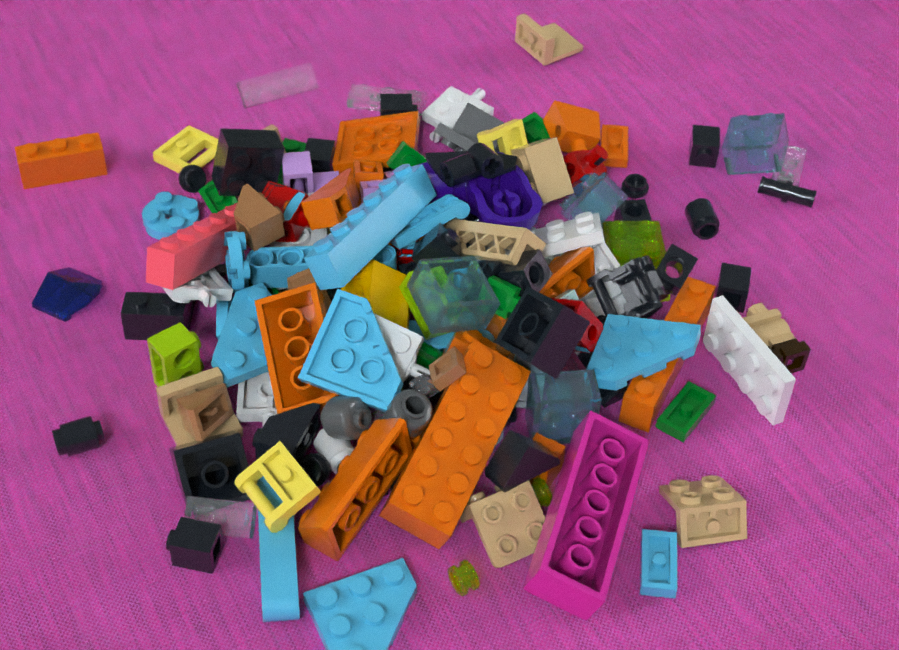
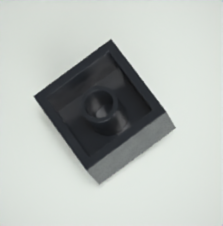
[211,128,285,196]
[494,286,590,379]

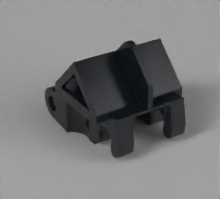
[586,255,669,318]

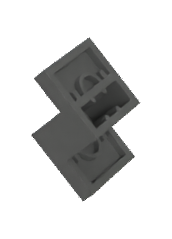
[434,102,530,152]

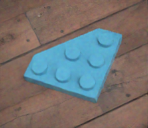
[211,282,271,388]
[298,289,403,412]
[584,314,701,391]
[303,558,417,650]

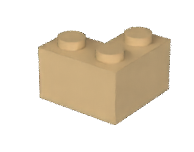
[511,137,574,204]

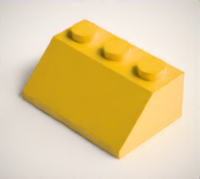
[340,259,410,329]

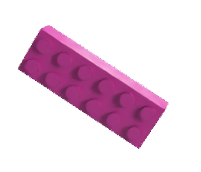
[522,410,649,621]

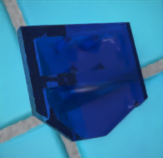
[32,267,103,322]

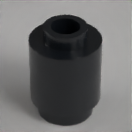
[685,198,720,240]
[52,416,104,457]

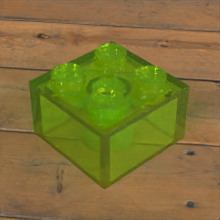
[601,220,666,270]

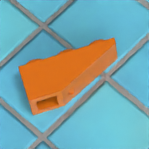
[301,168,360,230]

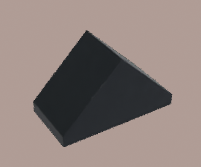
[484,430,560,493]

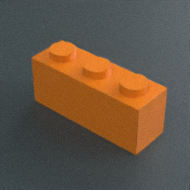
[15,132,108,190]

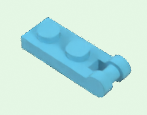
[389,194,470,250]

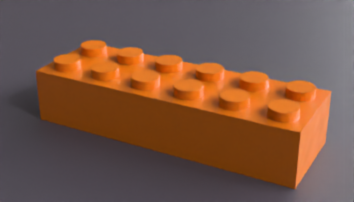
[379,339,531,549]

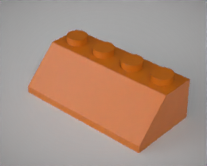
[480,247,595,340]
[254,282,339,416]
[298,418,413,562]

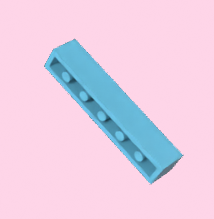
[304,164,436,290]

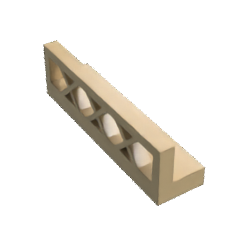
[445,219,546,266]

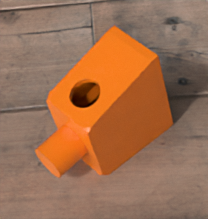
[543,100,601,153]

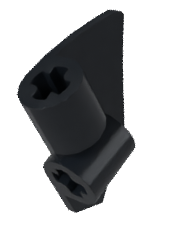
[425,143,517,187]

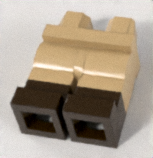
[737,302,811,373]

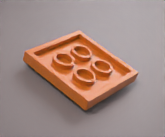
[332,111,420,174]

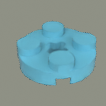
[142,191,200,240]
[224,231,250,293]

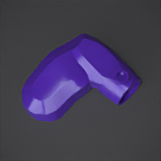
[417,152,543,230]

